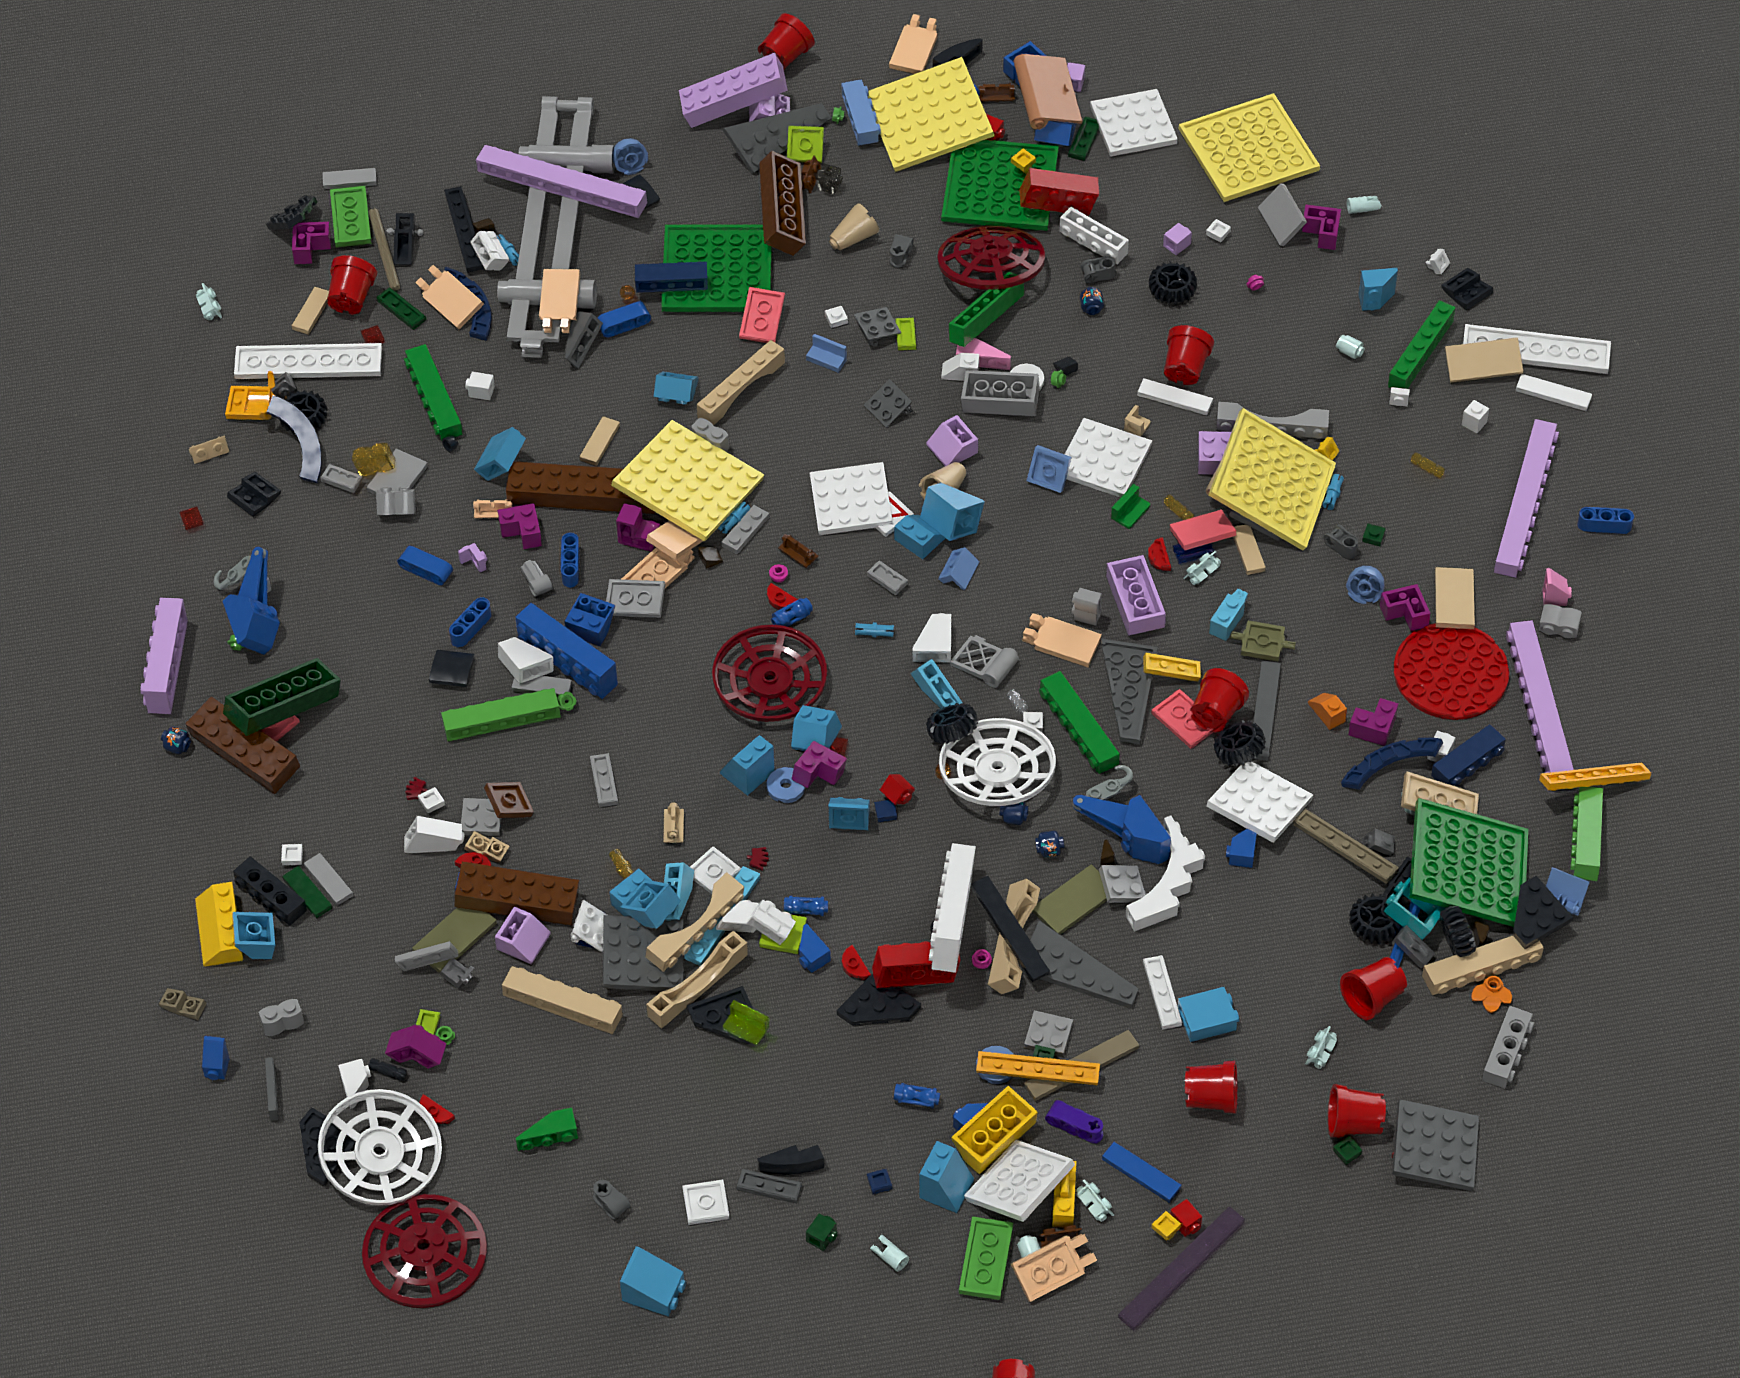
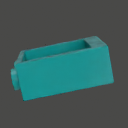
[1384,878,1445,940]

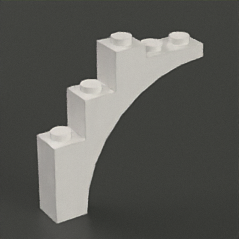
[1126,816,1205,932]

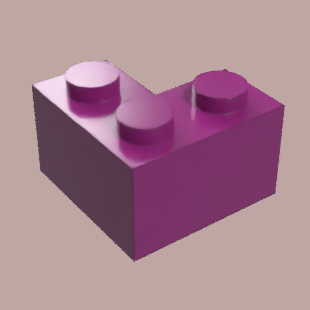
[1302,205,1341,250]
[292,222,331,264]
[497,504,542,549]
[616,504,660,552]
[1380,584,1430,631]
[1348,698,1399,746]
[791,741,847,788]
[385,1025,446,1069]

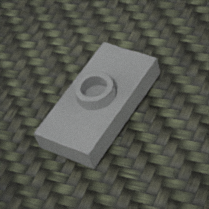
[321,464,363,493]
[867,561,908,595]

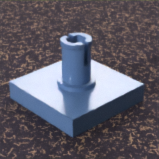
[1027,445,1072,493]

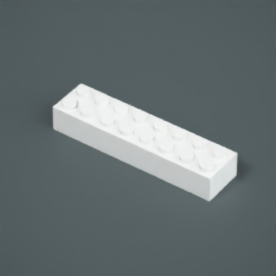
[929,843,976,973]

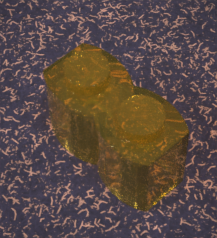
[352,443,396,476]

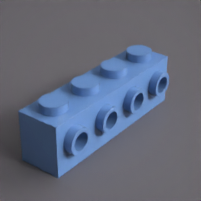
[841,79,881,146]

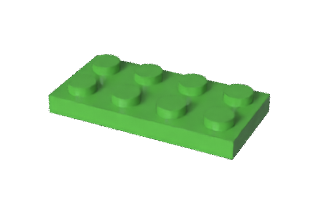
[330,186,371,248]
[959,1217,1013,1300]

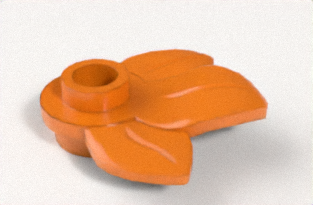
[1471,976,1512,1013]

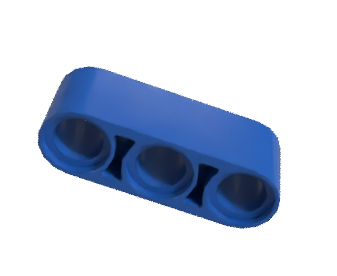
[598,301,651,337]
[1577,507,1634,534]
[561,533,580,588]
[397,546,453,585]
[449,597,491,647]

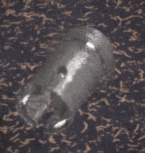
[1006,689,1028,714]

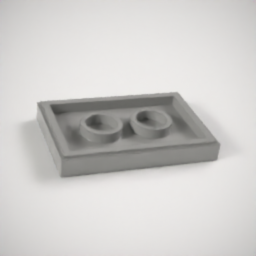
[1258,183,1307,246]
[367,449,428,495]
[606,579,666,618]

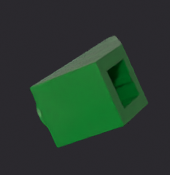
[516,1108,578,1150]

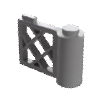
[950,635,1019,688]

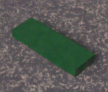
[1068,116,1099,161]
[376,287,426,330]
[282,866,332,919]

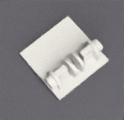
[570,900,607,953]

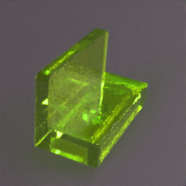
[723,1000,769,1045]

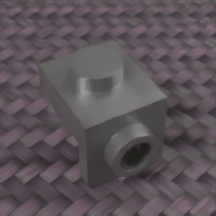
[271,372,297,399]
[1363,828,1394,856]
[439,958,474,988]

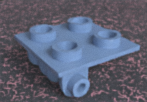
[1546,867,1589,916]

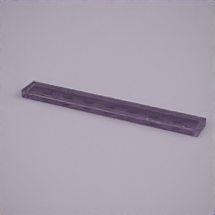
[1118,1206,1245,1331]

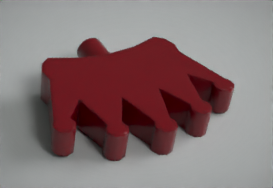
[405,777,428,800]
[746,847,769,871]

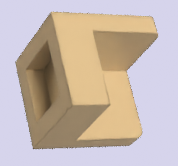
[1124,405,1151,437]

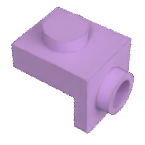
[458,543,487,572]

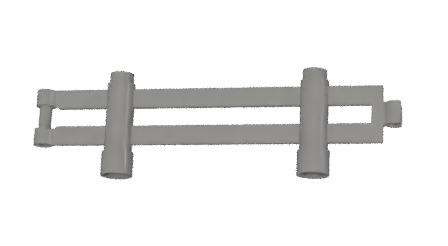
[497,96,615,358]

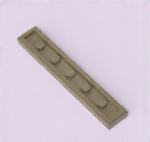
[1293,809,1399,884]
[1024,1030,1139,1101]

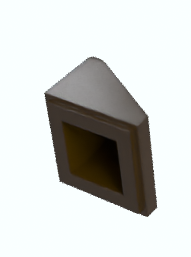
[472,218,495,233]
[698,547,723,569]
[1100,839,1115,867]
[1473,922,1489,948]

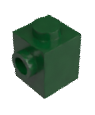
[806,1213,838,1251]

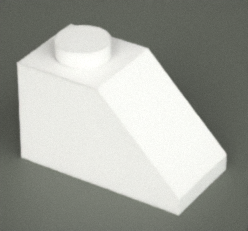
[941,353,979,381]
[716,900,758,933]
[338,1059,371,1109]

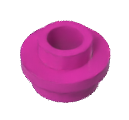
[1246,275,1264,291]
[769,564,788,582]
[972,949,992,969]

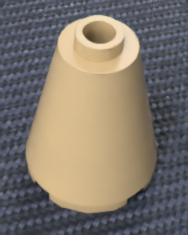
[829,203,879,250]
[919,462,966,500]

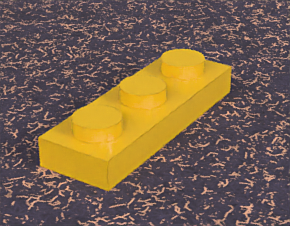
[1143,653,1201,682]

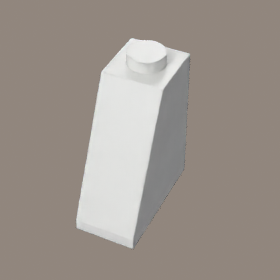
[913,613,951,662]
[498,637,553,684]
[404,816,464,853]

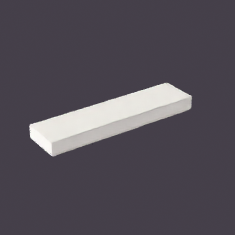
[1516,374,1592,411]
[1137,378,1213,416]
[1143,955,1182,1030]

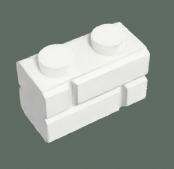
[471,231,509,271]
[747,900,796,945]

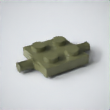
[1230,621,1296,661]

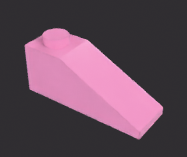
[956,338,1011,370]

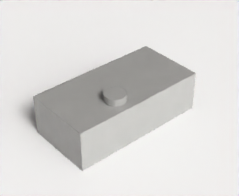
[961,370,1040,416]

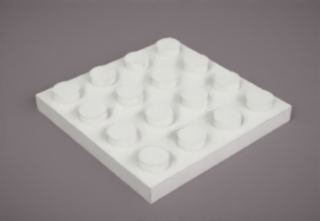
[1090,89,1178,157]
[1065,418,1152,498]
[810,462,893,535]
[1207,761,1313,843]
[964,1140,1075,1222]

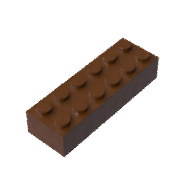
[759,151,806,256]
[185,697,301,794]
[455,861,579,925]

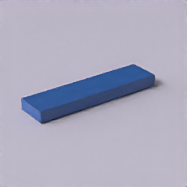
[1102,1142,1181,1203]

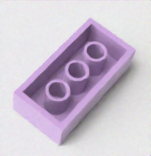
[1198,431,1232,475]
[1106,555,1166,636]

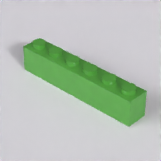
[441,688,560,742]
[1570,787,1603,881]

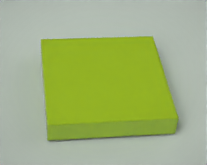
[787,126,824,163]
[759,915,807,954]

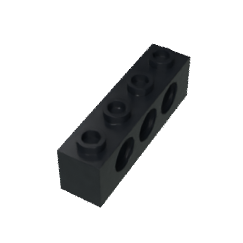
[233,856,307,926]

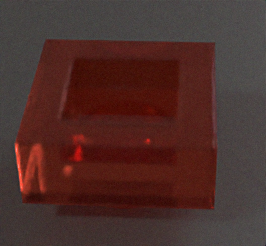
[361,325,384,343]
[179,507,204,530]
[829,737,848,757]

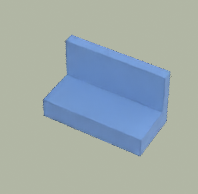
[806,334,847,373]
[938,547,979,590]

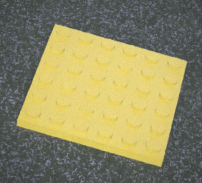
[867,57,994,172]
[1179,93,1320,202]
[1209,408,1336,551]
[611,420,764,541]

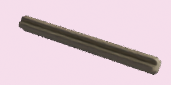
[369,208,400,291]

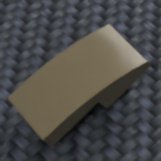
[159,988,207,1020]

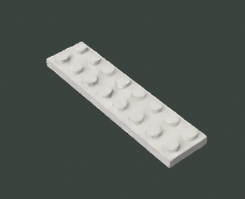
[1463,324,1611,374]
[234,343,382,379]

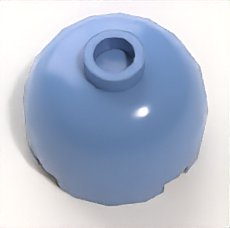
[612,138,648,175]
[1346,566,1385,604]

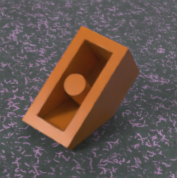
[1308,693,1347,730]

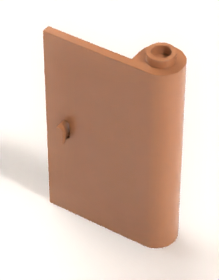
[1014,54,1082,130]

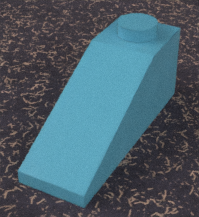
[910,659,962,709]
[664,862,694,921]

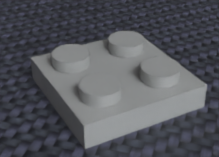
[461,798,502,836]
[1099,865,1146,903]
[1024,1010,1073,1057]

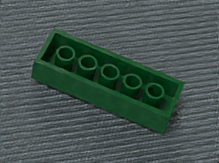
[223,658,341,736]

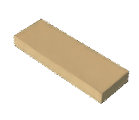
[292,287,329,335]
[580,417,620,466]
[1233,524,1266,575]

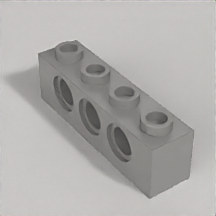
[1482,1006,1534,1089]

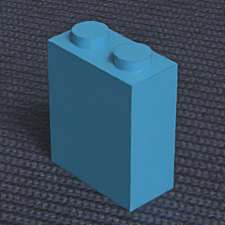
[474,427,526,481]
[1178,987,1239,1042]

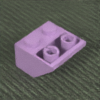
[749,94,790,122]
[926,415,978,466]
[495,907,551,965]

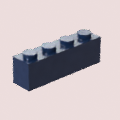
[635,262,708,293]
[1431,724,1506,787]

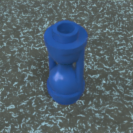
[771,598,813,627]
[784,896,828,916]
[894,1083,940,1109]

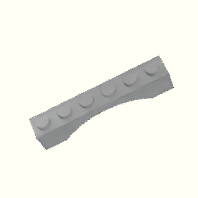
[1216,402,1329,439]

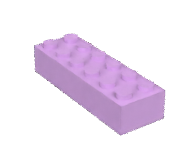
[679,53,788,128]
[141,598,188,714]

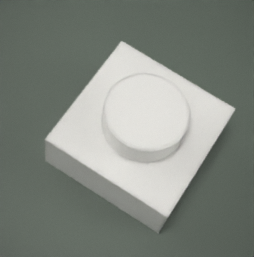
[1206,219,1231,242]
[825,306,848,328]
[1389,387,1410,407]
[1023,712,1043,732]
[418,787,445,813]
[281,844,303,865]

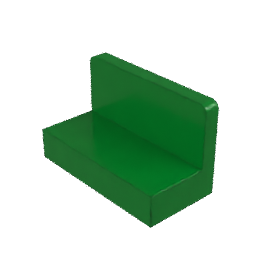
[1111,484,1150,529]

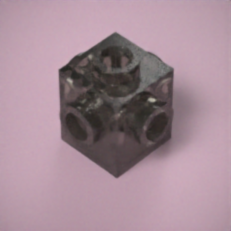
[816,163,843,195]

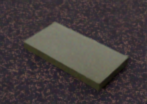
[1032,864,1107,935]
[412,908,497,973]

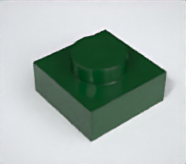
[1362,523,1386,546]
[1033,1045,1055,1059]
[1333,1136,1362,1165]

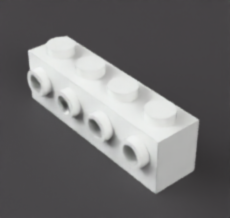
[1060,207,1129,264]

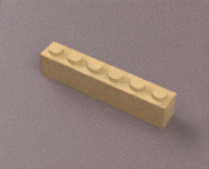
[1422,936,1543,995]
[502,966,623,1034]

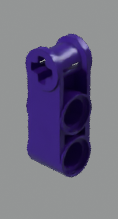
[1045,1100,1103,1143]

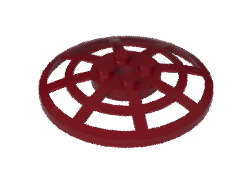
[937,226,1045,290]
[712,625,827,722]
[362,1194,487,1308]

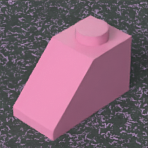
[1542,568,1571,606]

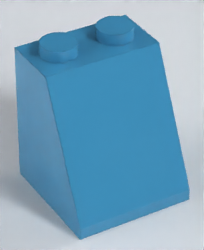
[920,483,985,541]
[720,735,775,796]
[919,1141,974,1213]
[620,1246,686,1317]

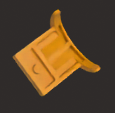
[225,371,276,420]

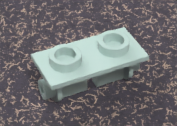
[196,283,222,320]
[1184,551,1221,585]
[1305,1026,1337,1069]
[1076,1180,1114,1222]

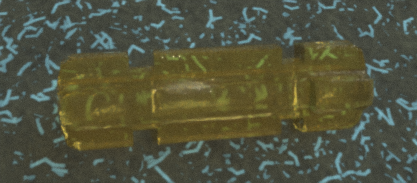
[1411,452,1445,478]
[1164,495,1194,520]

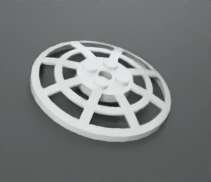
[939,718,1056,806]
[318,1089,442,1206]

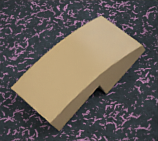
[464,831,509,863]

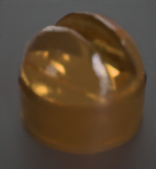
[620,285,635,300]
[935,763,951,779]

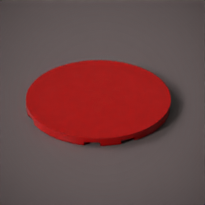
[1394,623,1509,720]

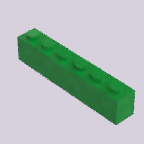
[949,272,1024,347]
[1388,300,1456,389]
[403,344,463,441]
[1039,671,1120,774]

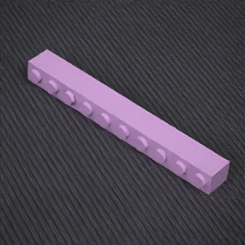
[476,145,647,218]
[1494,419,1559,578]
[1506,620,1574,791]

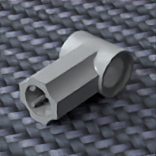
[521,560,553,597]

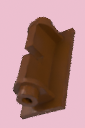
[979,83,1015,102]
[801,155,822,193]
[778,534,819,568]
[1039,1225,1082,1248]

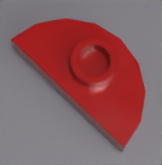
[1148,537,1171,571]
[767,583,798,610]
[455,852,491,868]
[842,945,871,980]
[419,1094,455,1124]

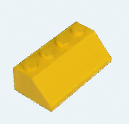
[195,882,243,967]
[951,1086,1038,1174]

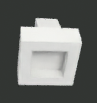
[1425,249,1450,274]

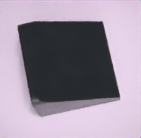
[1053,357,1078,375]

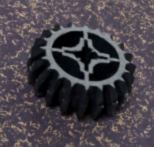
[1149,261,1197,305]
[279,390,327,434]
[926,703,978,744]
[1213,720,1266,767]
[1349,893,1401,945]
[1440,906,1476,957]

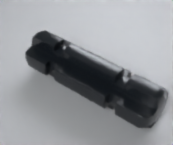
[368,1058,407,1081]

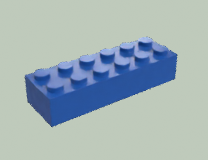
[516,603,618,699]

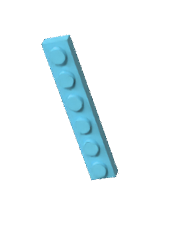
[684,866,760,966]

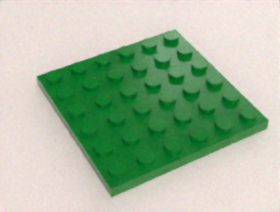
[941,140,1059,231]
[661,225,772,312]
[1409,798,1528,927]

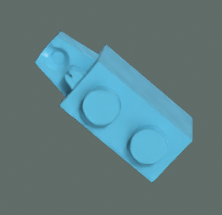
[1209,589,1248,641]

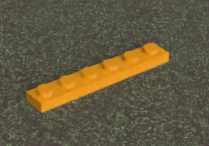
[1539,763,1651,791]
[976,1051,1100,1085]

